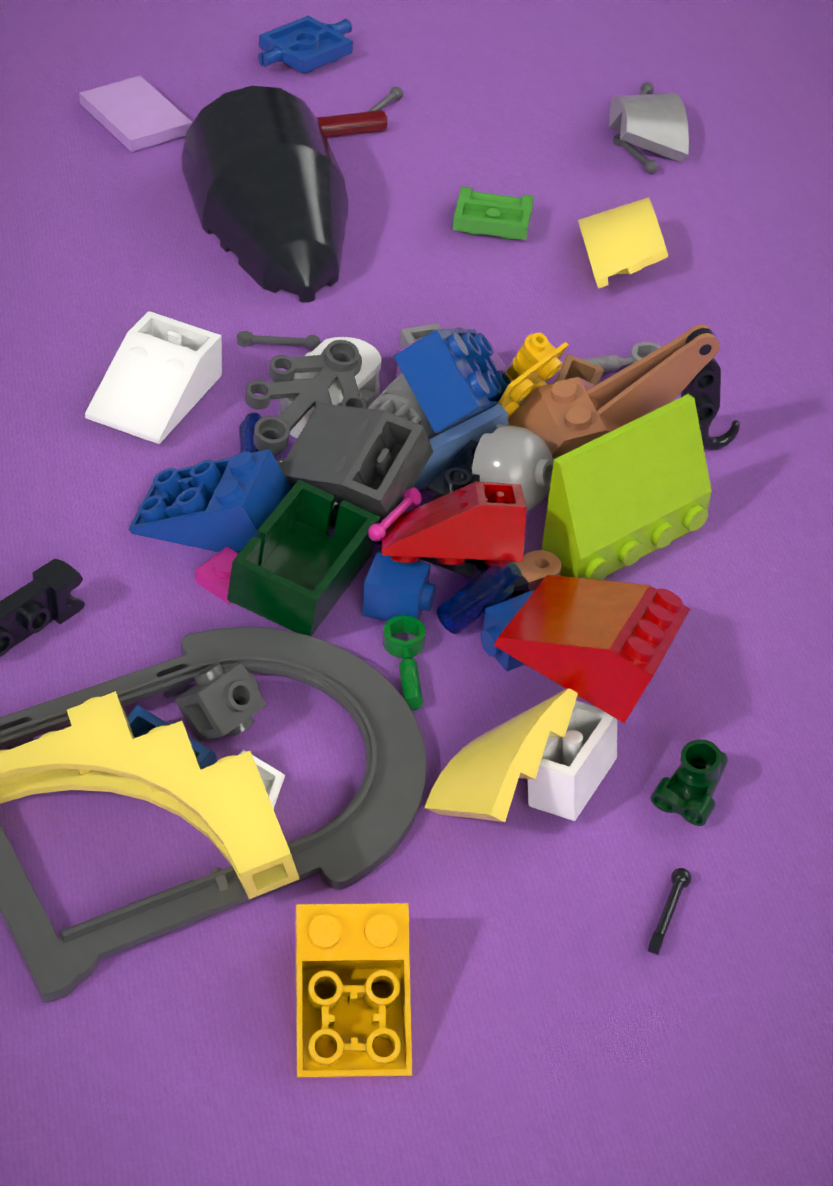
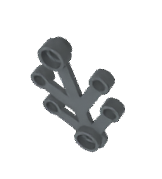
[245,340,367,456]

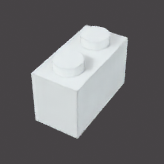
[528,701,617,821]

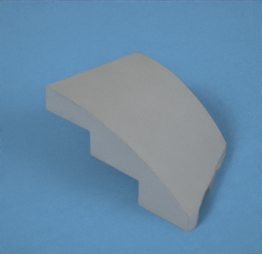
[609,93,689,162]

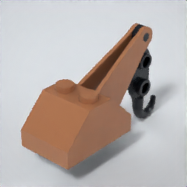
[508,324,740,498]

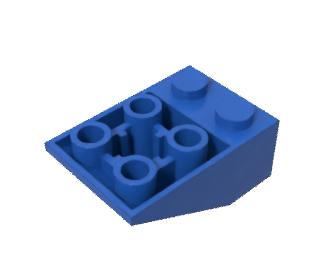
[393,329,511,433]
[129,449,292,553]

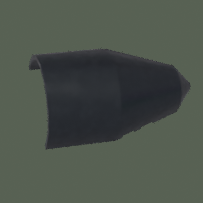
[182,85,348,303]

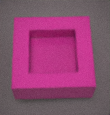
[195,547,238,604]

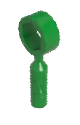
[383,615,426,710]

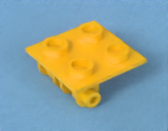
[497,333,569,419]

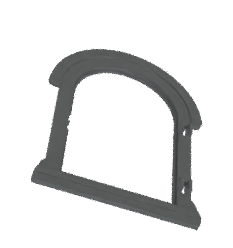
[0,627,427,1002]

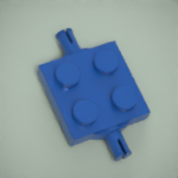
[258,15,353,73]

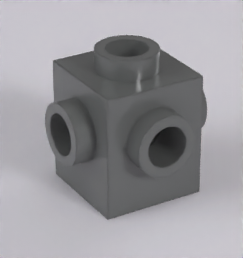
[174,662,267,742]

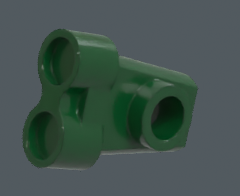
[650,739,728,826]

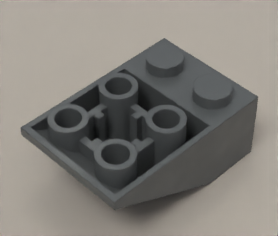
[280,403,433,521]

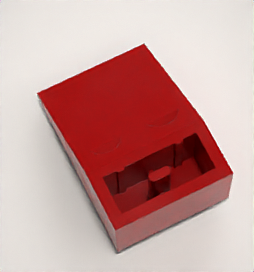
[382,481,527,567]

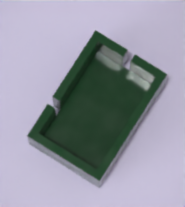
[227,479,380,637]

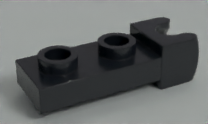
[0,559,85,657]

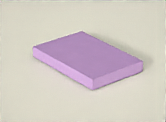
[79,76,193,152]

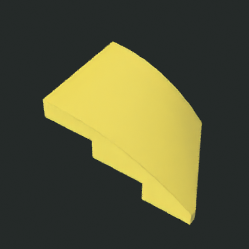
[578,197,669,289]
[424,688,578,822]

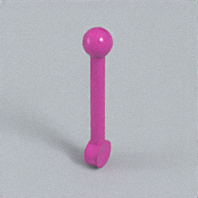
[368,488,421,542]

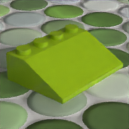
[541,394,712,580]

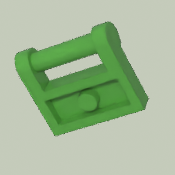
[453,186,534,240]

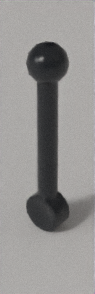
[648,868,692,955]

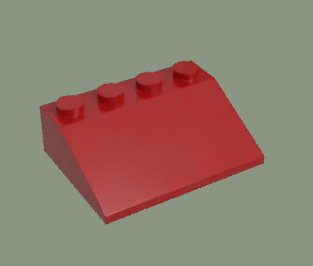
[494,575,690,724]

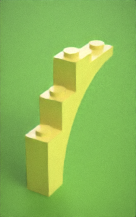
[0,691,300,899]

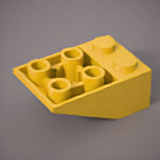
[295,903,412,1078]

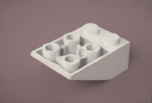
[85,311,222,444]

